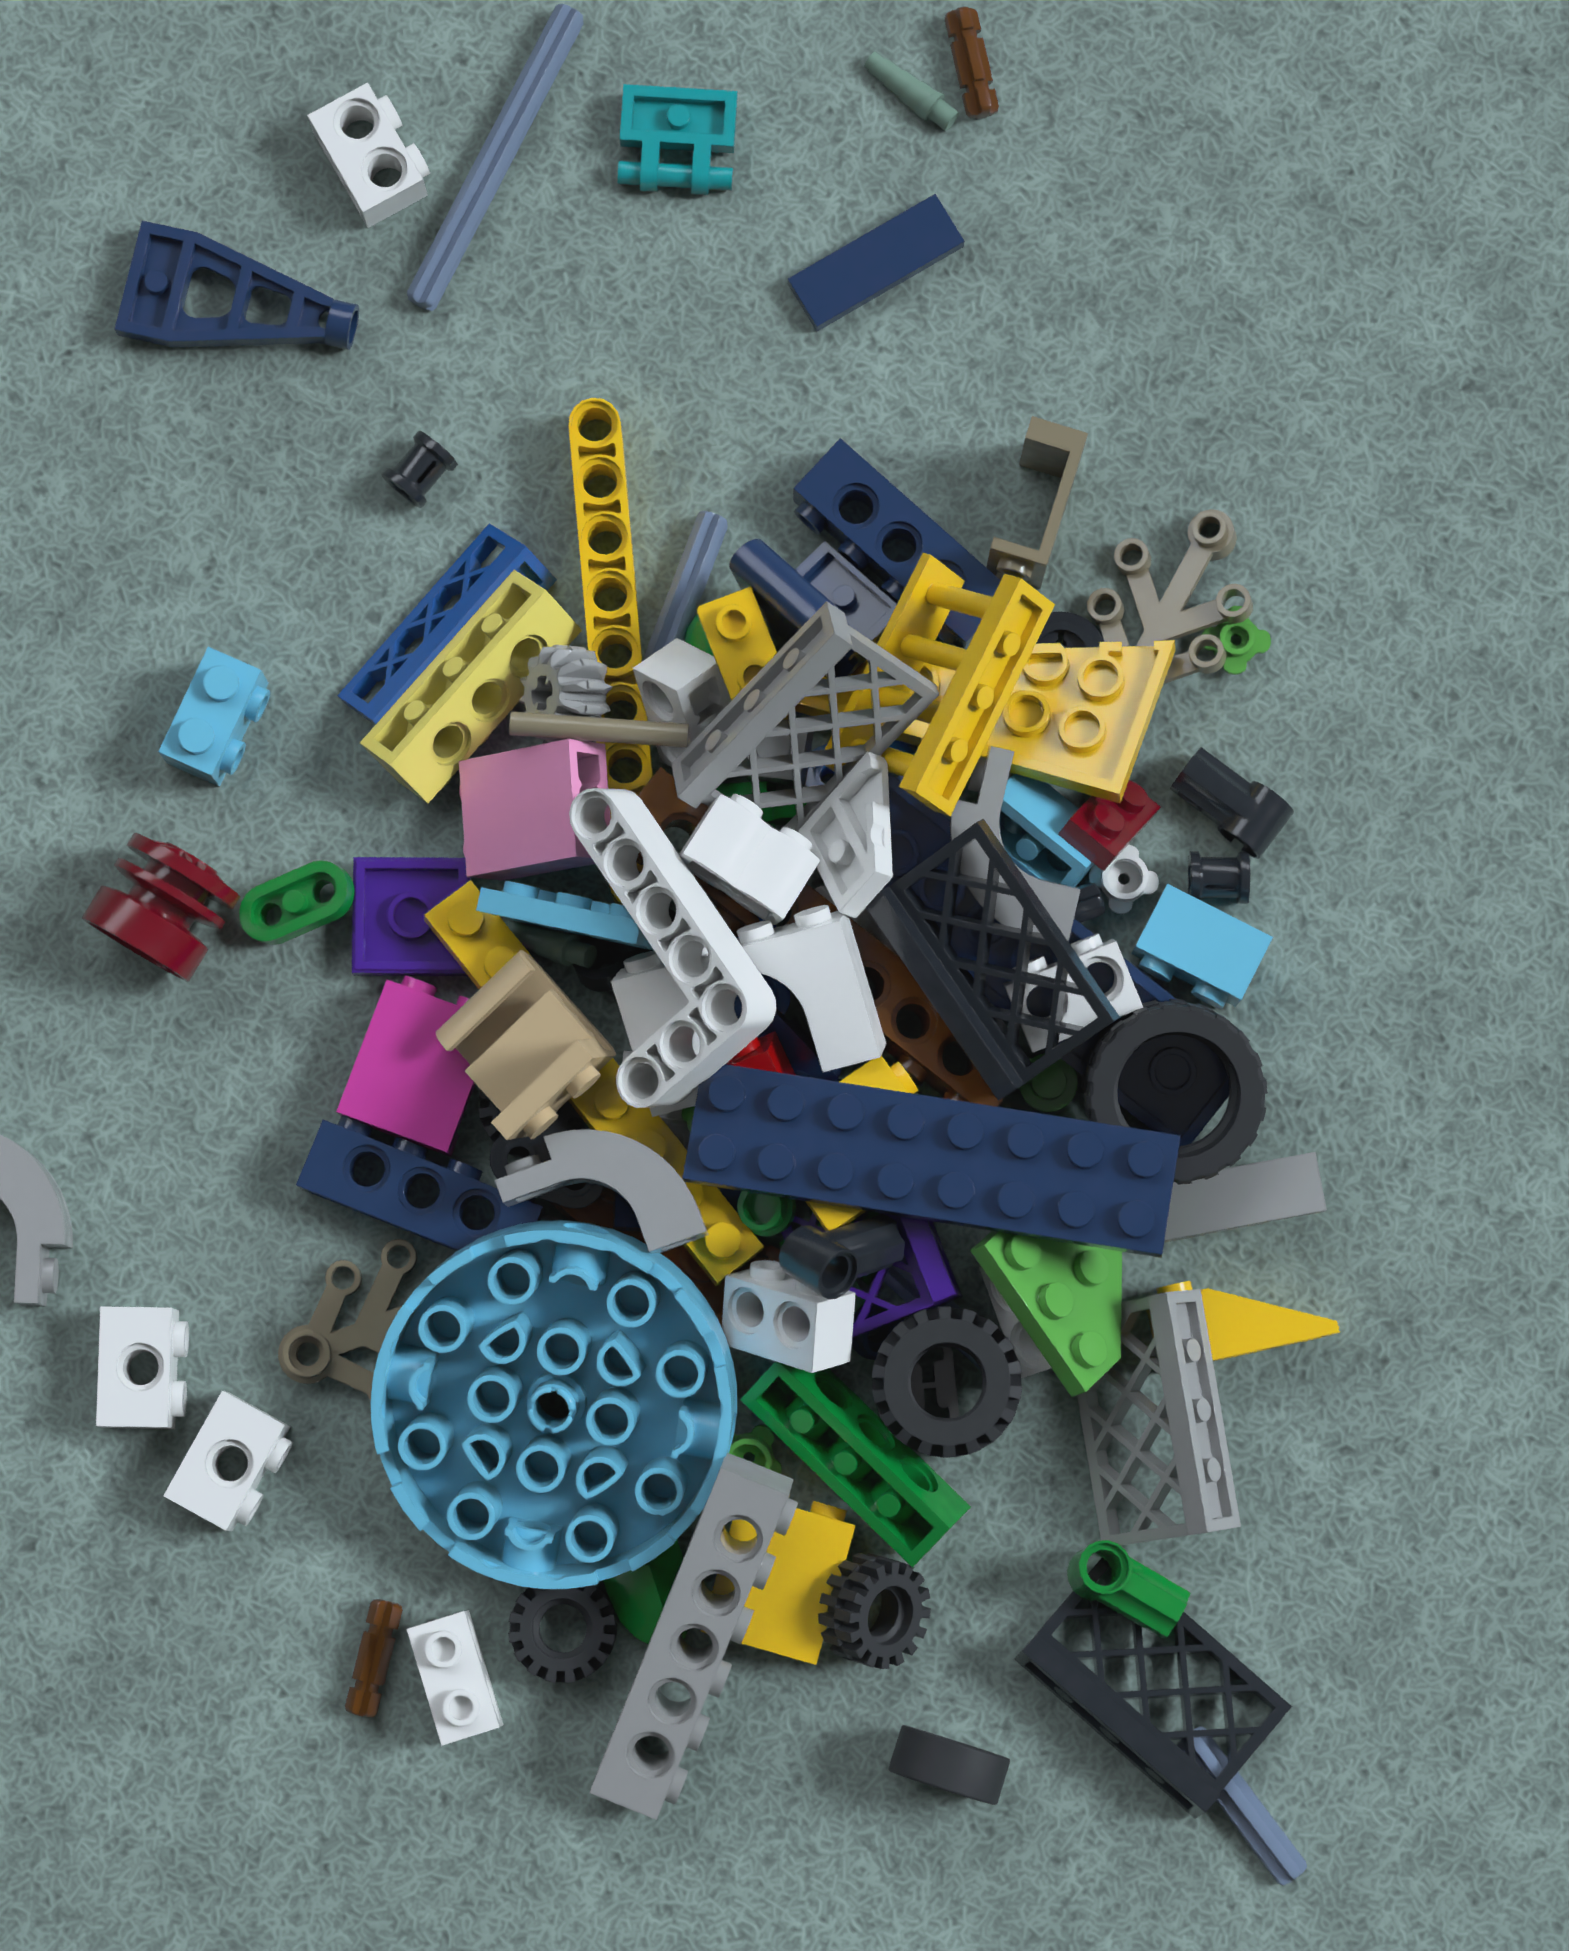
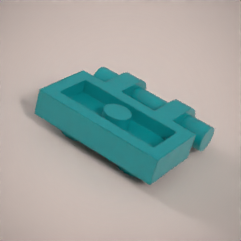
[617,84,738,195]

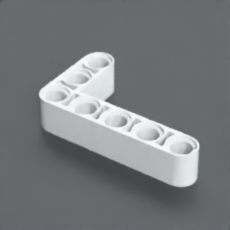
[569,788,776,1108]

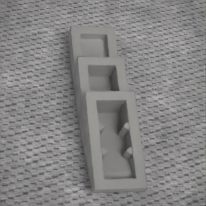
[1164,1152,1327,1243]

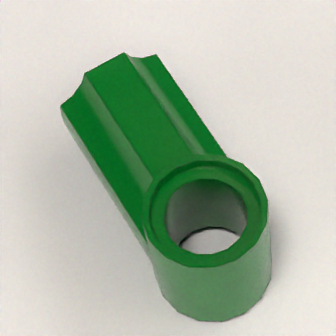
[1067,1540,1191,1639]

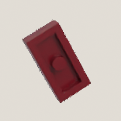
[1058,780,1161,872]

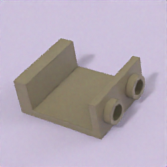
[986,416,1088,589]

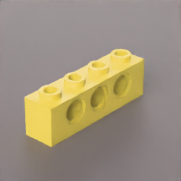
[360,570,582,803]

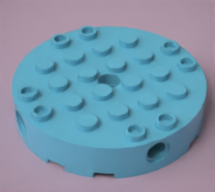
[371,1220,737,1589]

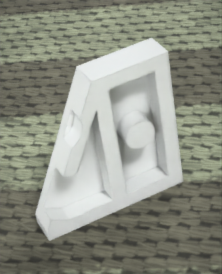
[798,751,893,918]

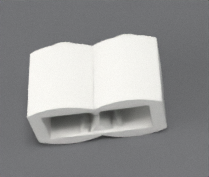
[679,794,820,925]

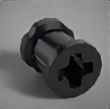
[381,431,458,508]
[1188,851,1250,904]

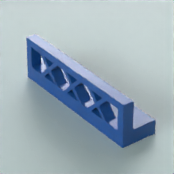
[337,523,557,726]

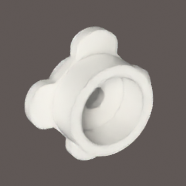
[1089,845,1159,914]

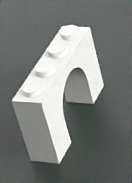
[611,905,886,1117]

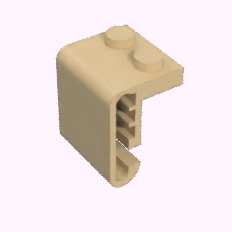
[436,950,616,1140]

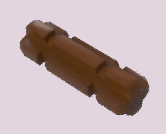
[944,7,999,120]
[345,1599,403,1718]

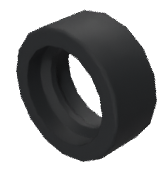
[888,1725,1010,1805]

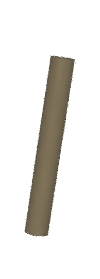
[509,711,689,748]

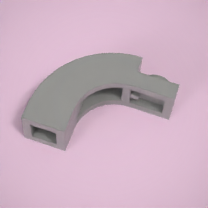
[950,746,1080,941]
[495,1129,709,1254]
[0,1135,73,1306]

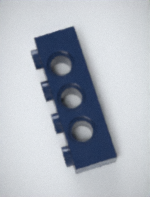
[793,438,1001,649]
[296,1115,545,1251]

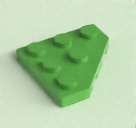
[970,1231,1122,1397]

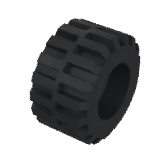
[872,1306,1022,1458]

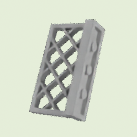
[672,601,939,833]
[1077,1289,1241,1546]

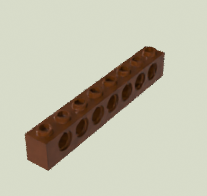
[636,767,1004,1107]

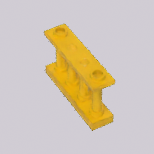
[825,553,1055,816]

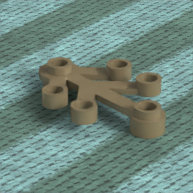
[1087,509,1253,684]
[278,1239,417,1400]

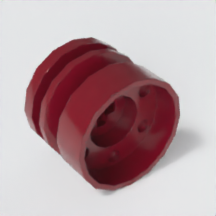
[82,833,240,982]

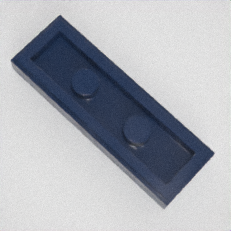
[788,194,965,331]

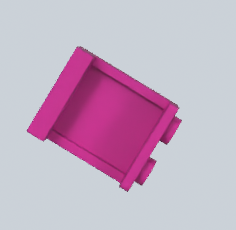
[336,976,476,1157]

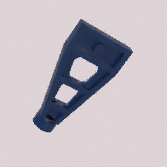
[114,221,359,350]

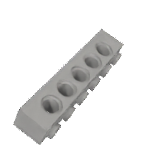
[589,1452,798,1820]

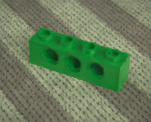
[740,1361,971,1568]

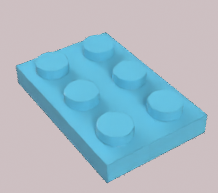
[476,881,654,951]

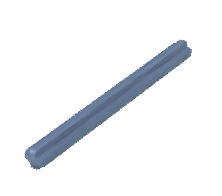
[407,4,583,311]

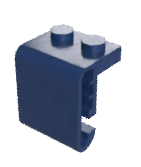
[729,539,897,679]

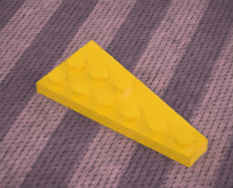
[795,640,1176,803]

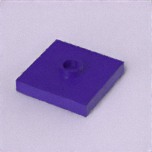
[352,857,471,976]

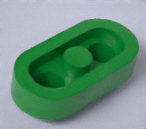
[239,860,355,945]

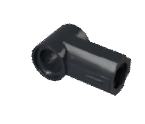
[1170,747,1294,859]
[779,1214,905,1300]

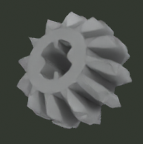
[518,645,612,742]

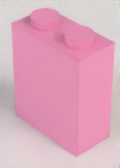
[459,739,611,880]

